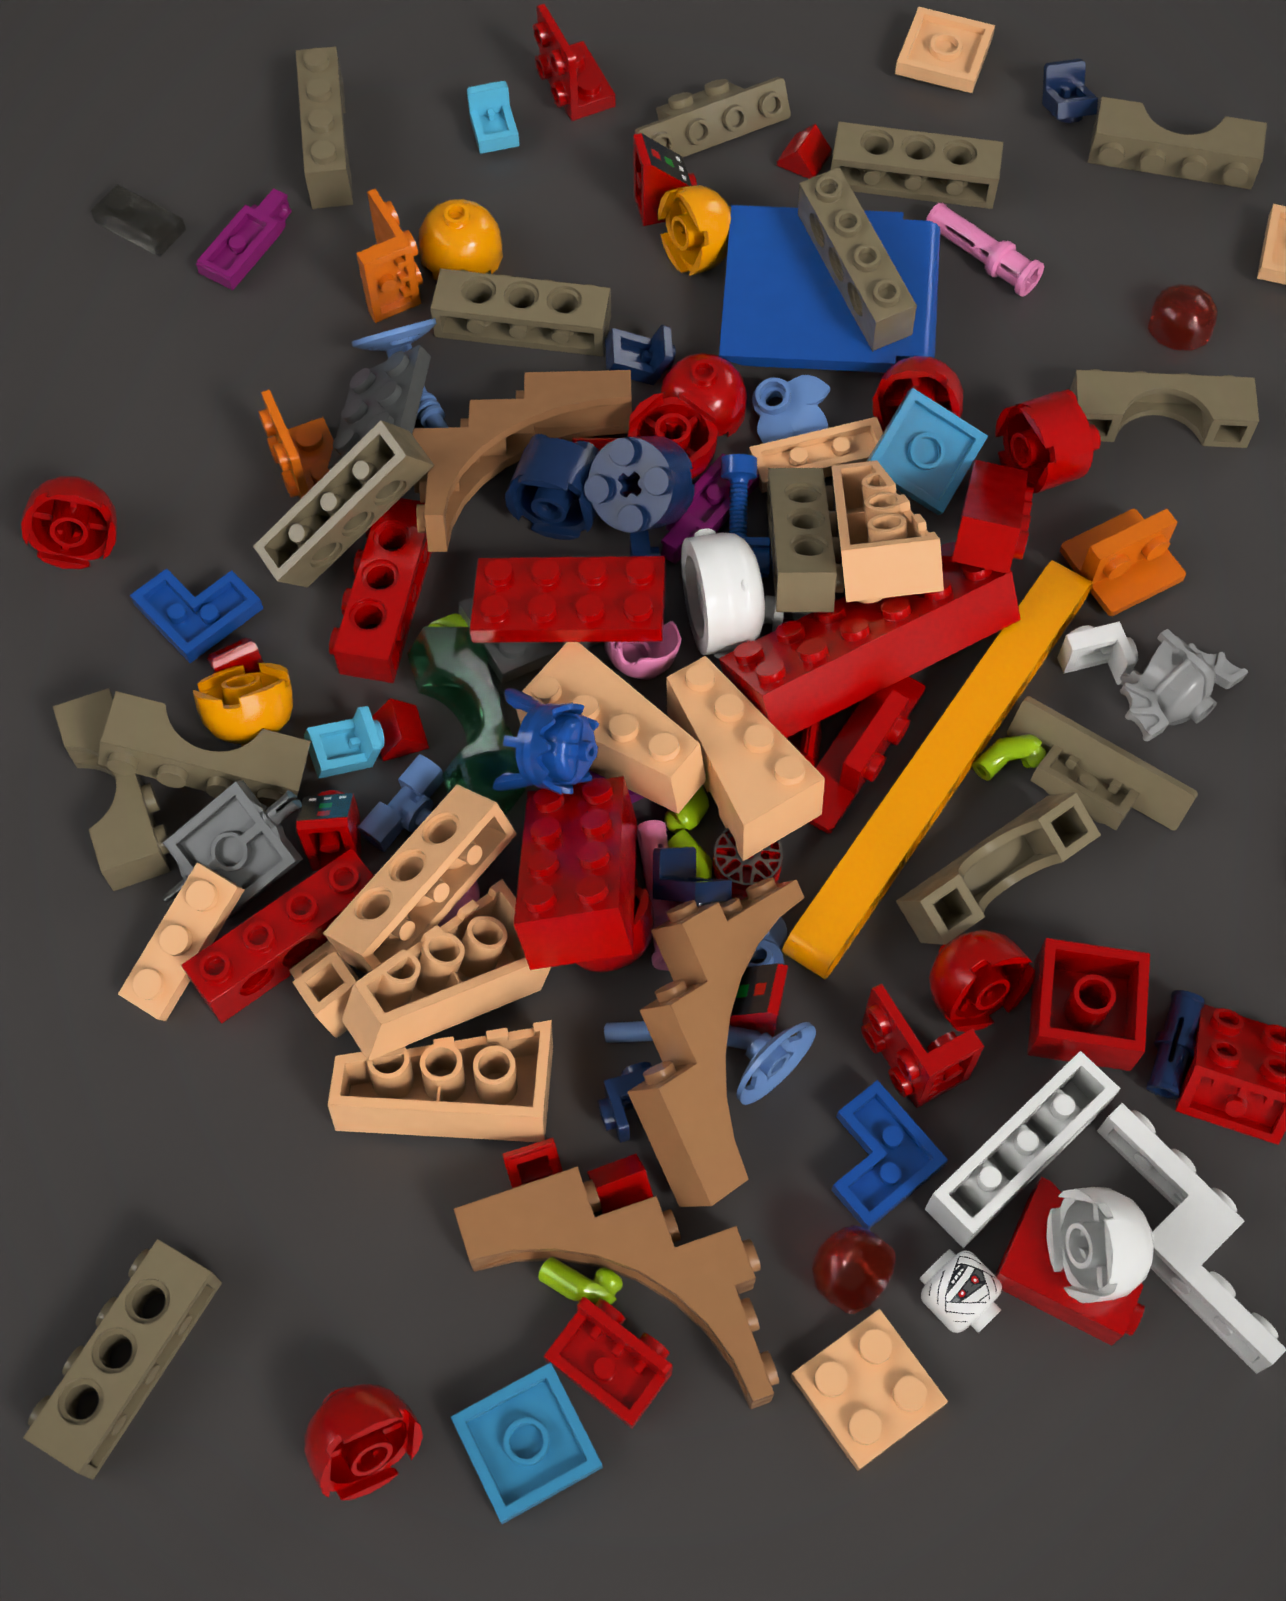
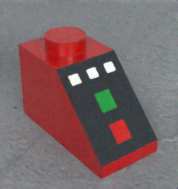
[633,133,697,226]
[296,790,361,871]
[729,963,788,1038]

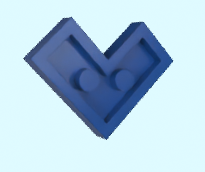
[130,568,264,663]
[831,1080,948,1231]

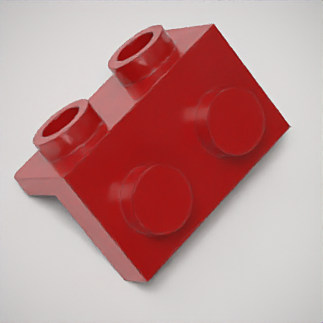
[543,1297,673,1429]

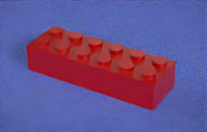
[719,542,1021,738]

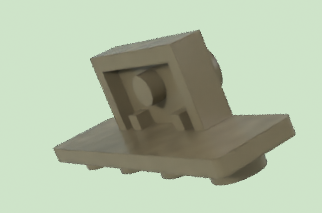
[635,77,791,157]
[1007,696,1198,830]

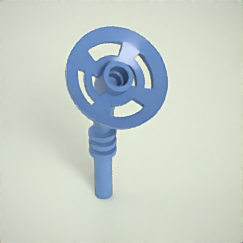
[351,318,449,428]
[604,1021,816,1105]

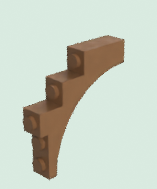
[413,370,632,552]
[628,877,805,1207]
[454,1166,779,1410]

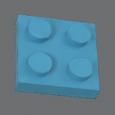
[866,388,988,515]
[451,1362,603,1524]

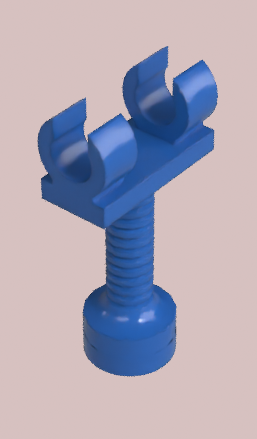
[721,454,770,577]

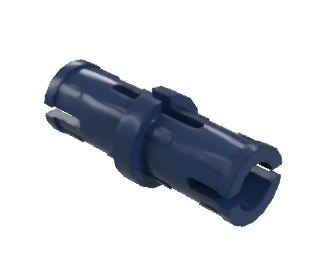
[1146,990,1205,1099]

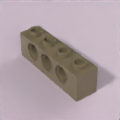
[831,122,1004,209]
[798,167,917,351]
[430,268,611,357]
[253,420,434,588]
[767,468,844,612]
[23,1239,222,1480]

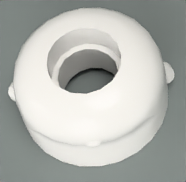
[681,529,765,659]

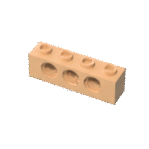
[323,784,517,974]

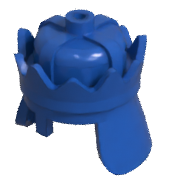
[492,688,599,795]

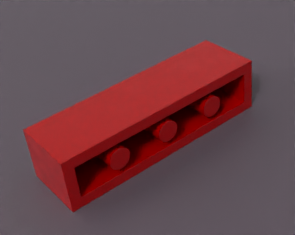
[951,460,1034,574]

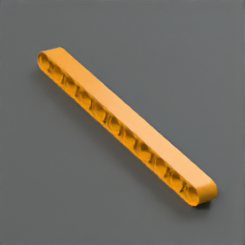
[782,560,1094,979]

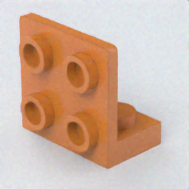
[356,188,423,323]
[258,389,334,499]

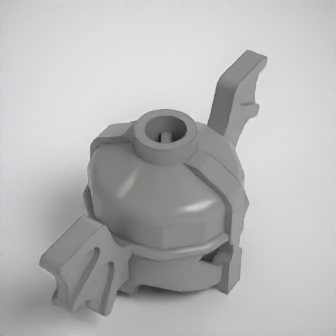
[1120,629,1248,741]

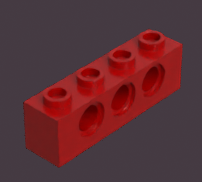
[329,498,432,684]
[181,848,374,1024]

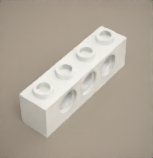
[925,1051,1121,1248]

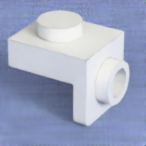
[1057,621,1138,685]

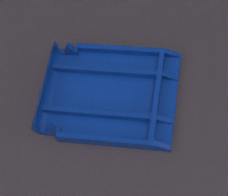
[719,205,941,373]

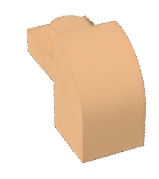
[289,940,359,1038]

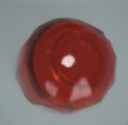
[1148,284,1218,351]
[812,1225,896,1314]

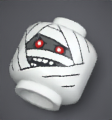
[920,1249,1002,1333]

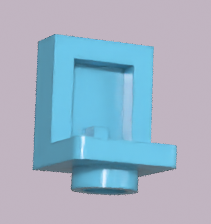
[467,81,520,154]
[304,706,385,779]

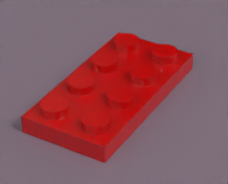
[469,556,666,643]

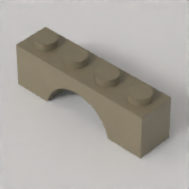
[296,46,353,209]
[1088,96,1267,190]
[1070,369,1259,448]
[52,688,171,891]
[98,691,311,808]
[896,793,1101,945]

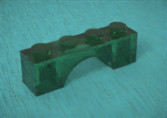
[407,626,526,814]

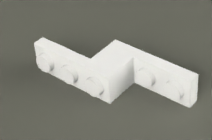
[1097,1103,1286,1374]

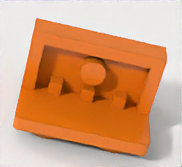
[1060,508,1186,616]

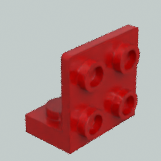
[533,4,616,121]
[861,984,984,1108]
[1175,1004,1286,1145]

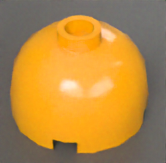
[658,185,731,275]
[419,199,503,280]
[193,663,293,746]

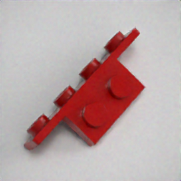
[808,676,925,834]

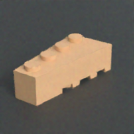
[831,460,944,603]
[516,642,706,814]
[666,656,825,861]
[342,879,551,1061]
[328,1020,553,1142]

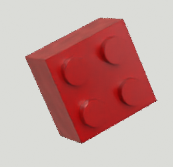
[1027,938,1150,1071]

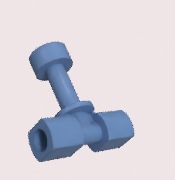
[358,754,445,852]

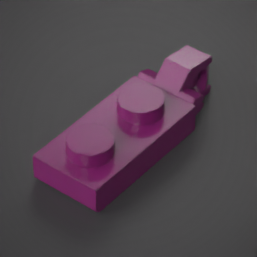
[196,188,292,290]
[661,453,759,565]

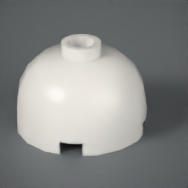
[1046,1187,1154,1303]

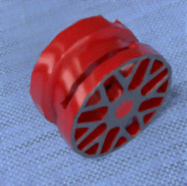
[713,828,783,900]

